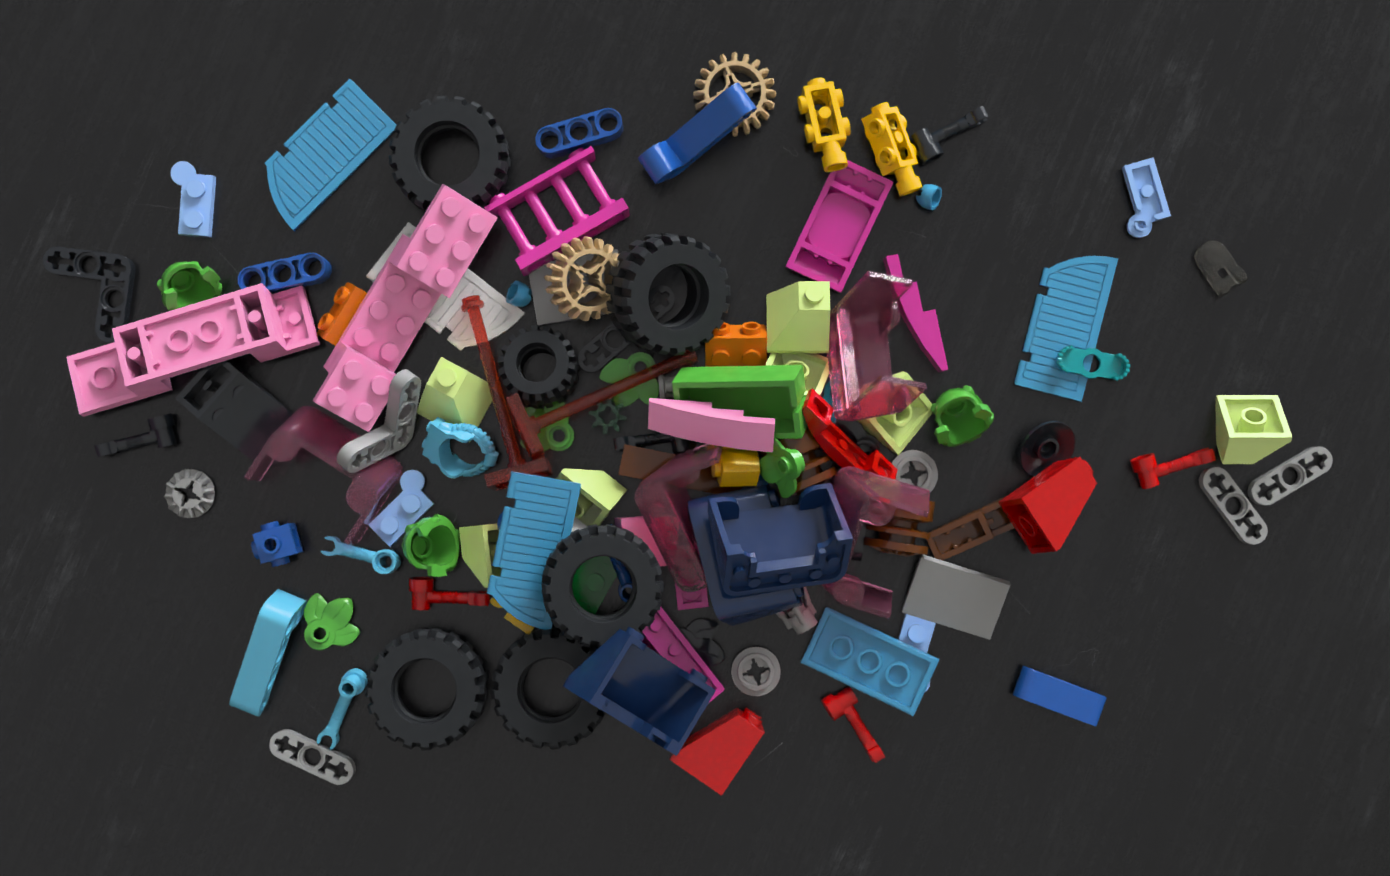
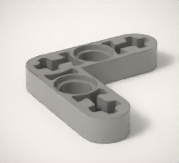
[337,369,421,473]

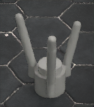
[775,587,818,635]

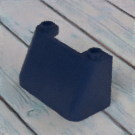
[707,483,853,596]
[688,484,804,626]
[563,627,716,756]

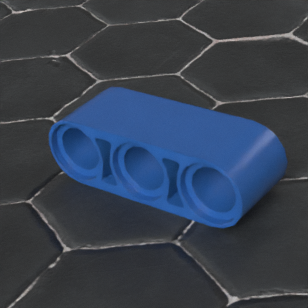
[535,108,623,159]
[238,253,332,294]
[1012,666,1107,726]

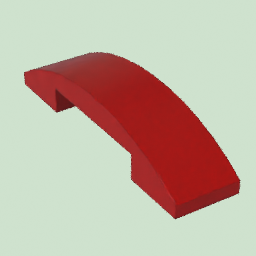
[802,388,898,491]

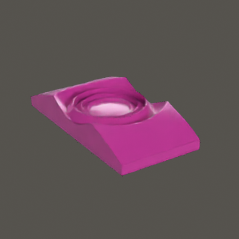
[785,160,893,293]

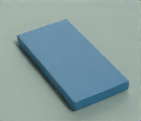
[801,607,940,716]

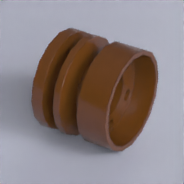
[759,428,839,498]
[863,492,935,556]

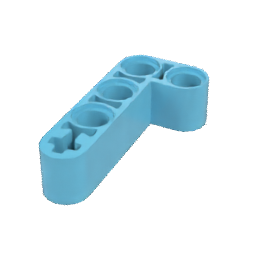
[229,589,307,717]

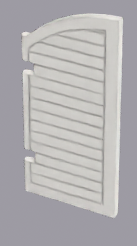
[366,222,525,351]

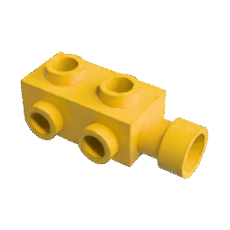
[797,78,851,172]
[861,102,923,196]

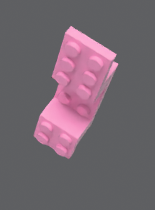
[313,184,498,432]
[66,283,320,417]

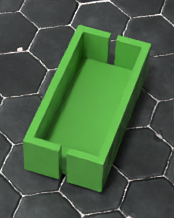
[672,365,808,439]

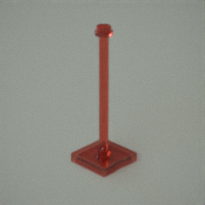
[461,295,554,491]
[506,350,698,465]

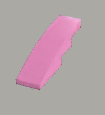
[648,398,775,452]

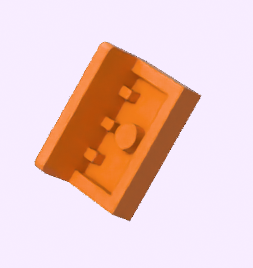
[317,282,367,346]
[705,322,767,367]

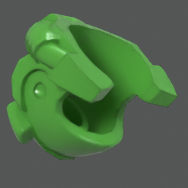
[157,261,222,311]
[931,385,994,447]
[402,514,461,577]

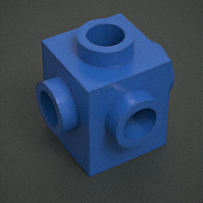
[251,521,304,568]

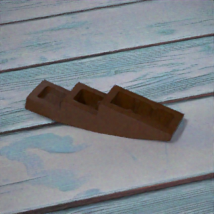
[618,444,742,494]
[926,496,1015,561]

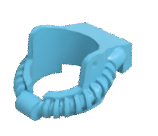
[421,417,499,479]

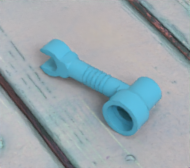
[321,536,401,574]
[317,668,368,750]

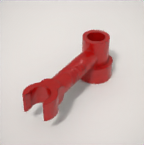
[1130,447,1216,489]
[409,577,490,610]
[821,686,885,763]

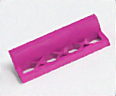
[642,607,725,703]

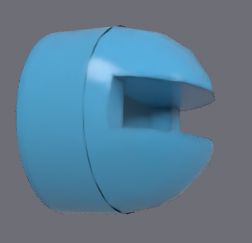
[916,184,942,210]
[506,280,532,307]

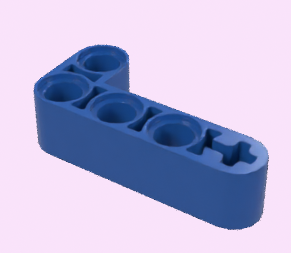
[638,83,757,184]

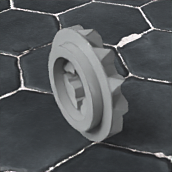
[892,450,938,499]
[164,469,215,518]
[731,647,781,696]

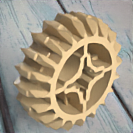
[693,52,776,137]
[544,236,619,321]

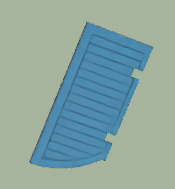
[264,79,396,231]
[1014,256,1118,402]
[487,471,581,630]

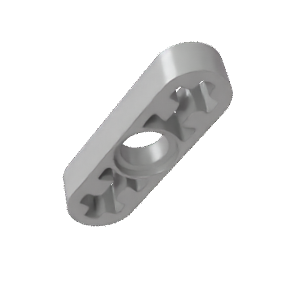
[1247,447,1333,505]
[1199,467,1268,545]
[269,729,356,785]

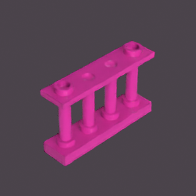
[484,146,630,277]

